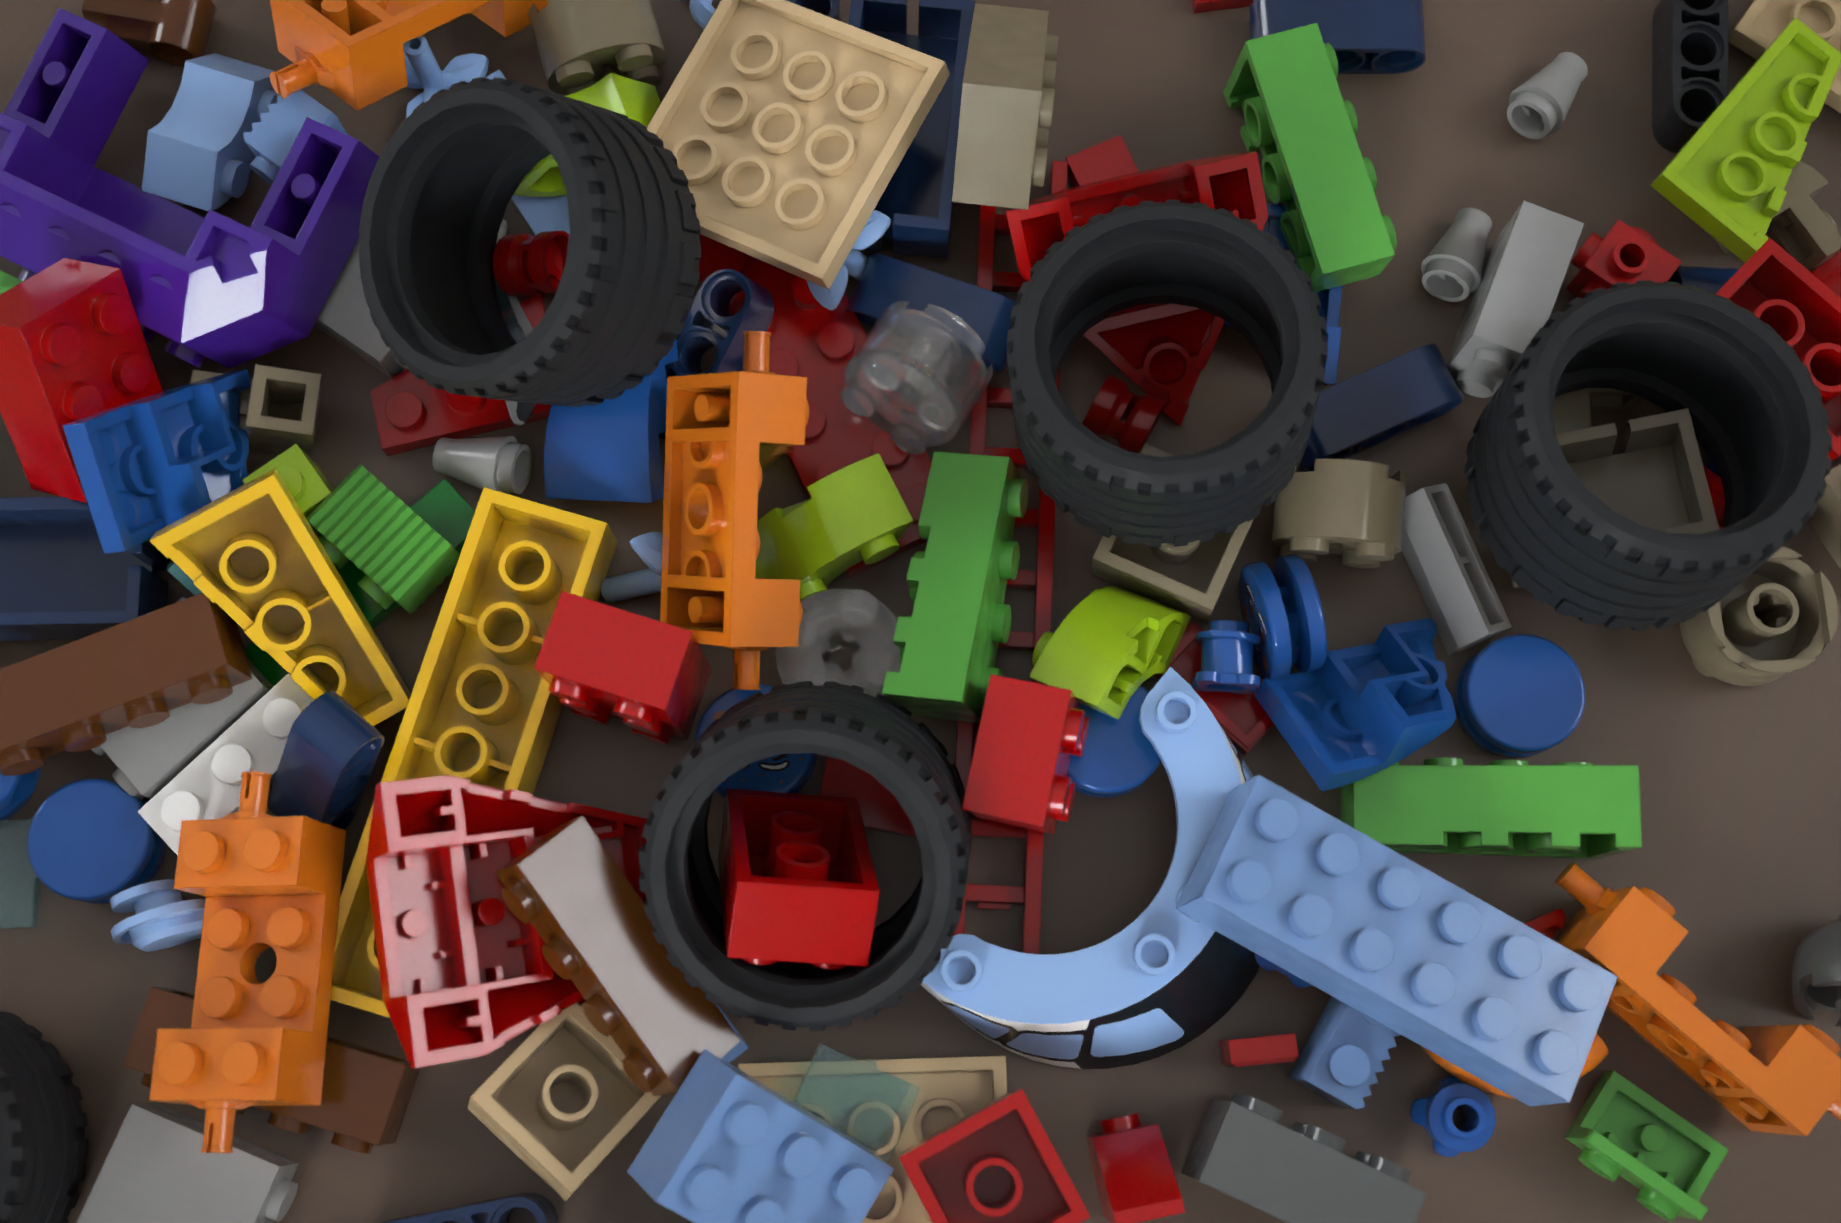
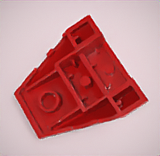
[366,775,647,1068]

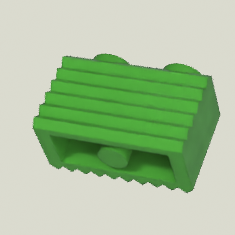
[306,464,460,614]

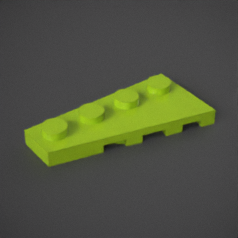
[1650,17,1841,263]

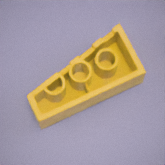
[150,468,410,726]

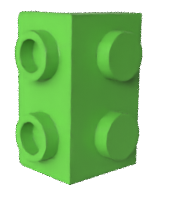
[1564,1070,1729,1222]

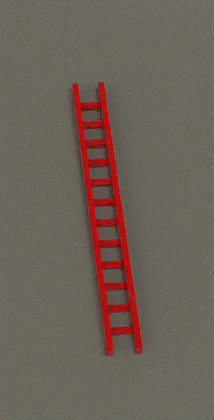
[953,161,1068,955]

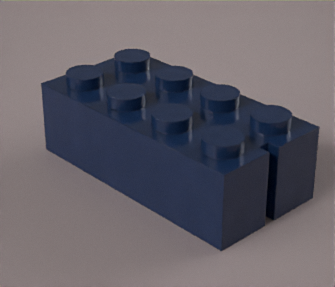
[848,0,975,259]
[0,497,170,641]

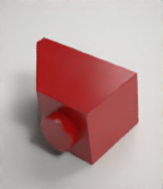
[1086,1112,1185,1223]

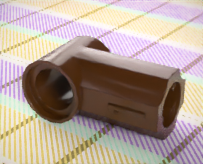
[82,0,216,67]

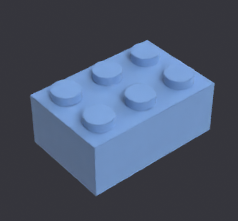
[627,1049,894,1223]

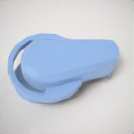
[110,879,205,952]

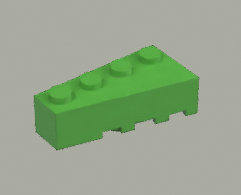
[1223,23,1397,293]
[882,451,1028,723]
[1340,757,1642,859]

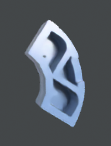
[142,53,277,211]

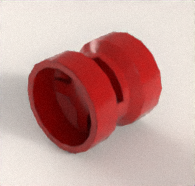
[492,231,569,296]
[1082,374,1166,453]

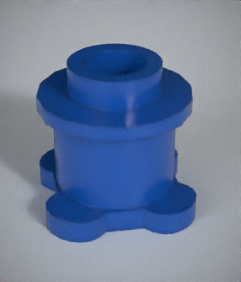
[1192,620,1261,694]
[1409,1076,1496,1157]

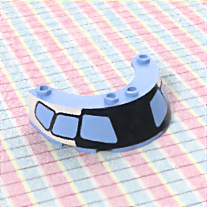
[921,667,1260,1069]

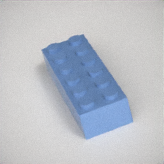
[1175,774,1618,1107]

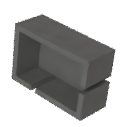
[1181,1093,1427,1223]

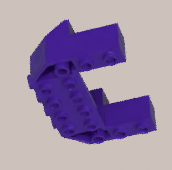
[0,8,379,369]

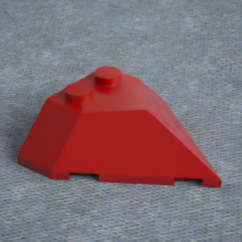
[1006,151,1269,426]

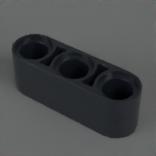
[1652,0,1728,153]

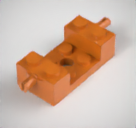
[270,0,549,111]
[660,331,809,690]
[149,771,346,1154]
[1554,862,1841,1136]

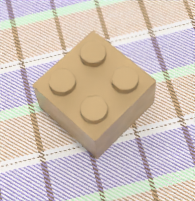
[467,1003,662,1202]

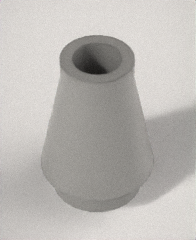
[1506,52,1588,139]
[1421,208,1492,302]
[432,436,532,494]

